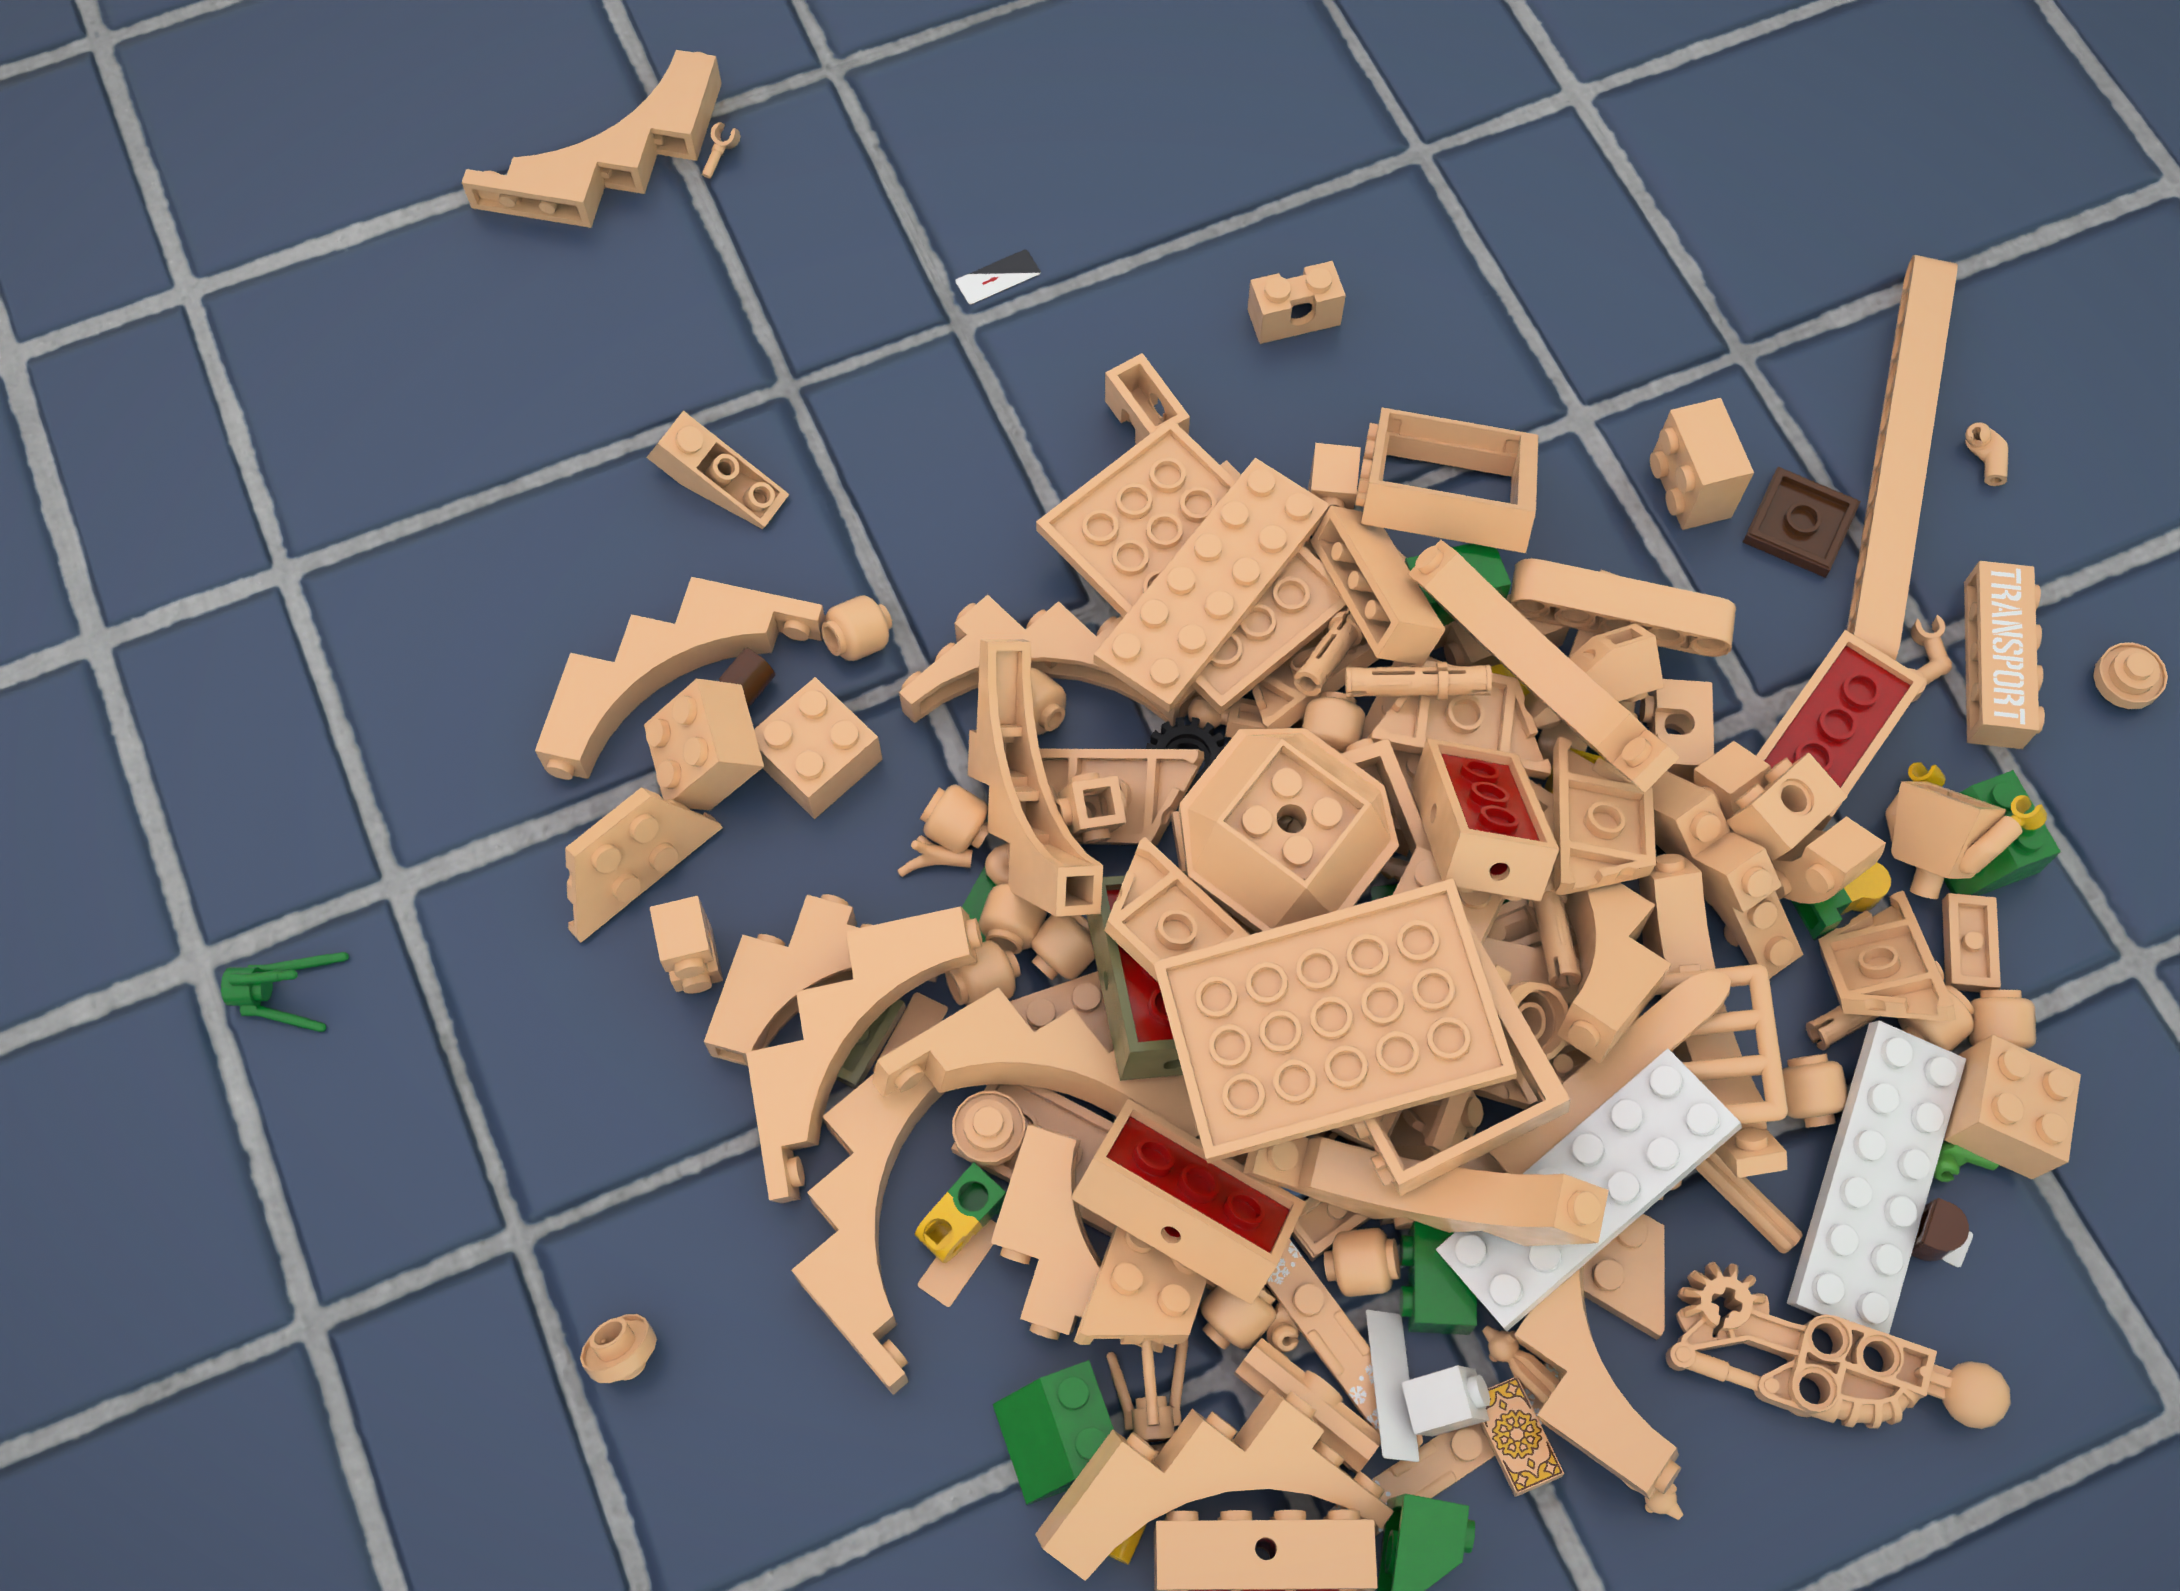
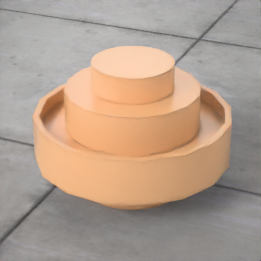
[2093,642,2168,709]
[952,1091,1026,1166]
[580,1314,657,1383]

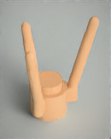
[1106,1336,1189,1442]

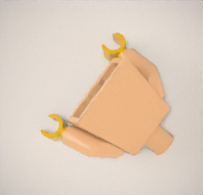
[1885,762,2047,899]

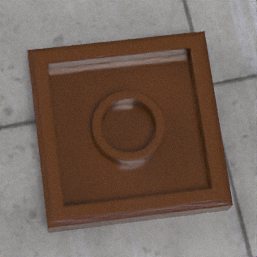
[1742,467,1861,578]

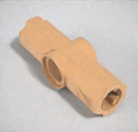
[1234,1338,1381,1474]

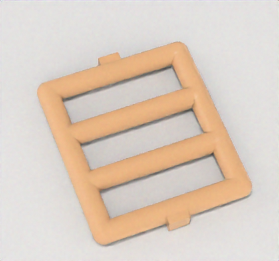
[1634,964,1788,1124]

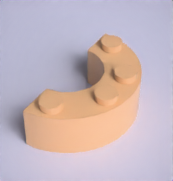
[1694,741,1886,904]

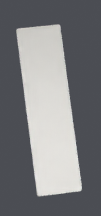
[1366,1310,1419,1462]

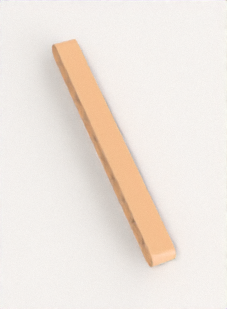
[1847,255,1958,660]

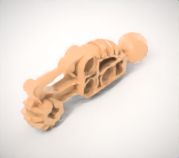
[1665,1262,2011,1429]

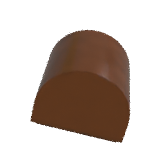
[719,647,775,709]
[1911,1198,1969,1261]

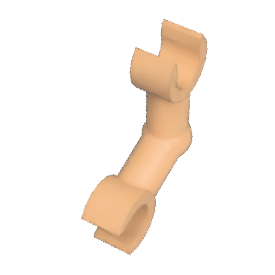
[1908,615,1952,703]

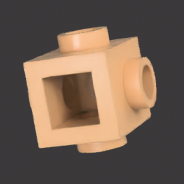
[1055,772,1127,844]

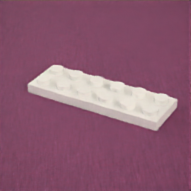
[1787,1020,1966,1334]
[1436,1048,1742,1332]

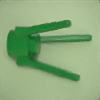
[221,952,349,1032]

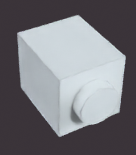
[1401,1365,1490,1437]

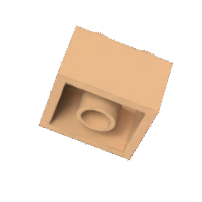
[1650,398,1754,530]
[754,677,883,819]
[644,678,764,810]
[1944,1035,2081,1179]

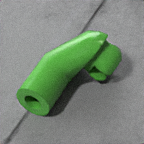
[1933,1141,1999,1182]

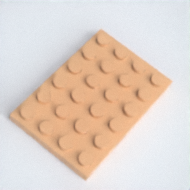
[1036,418,1347,715]
[1153,878,1517,1163]

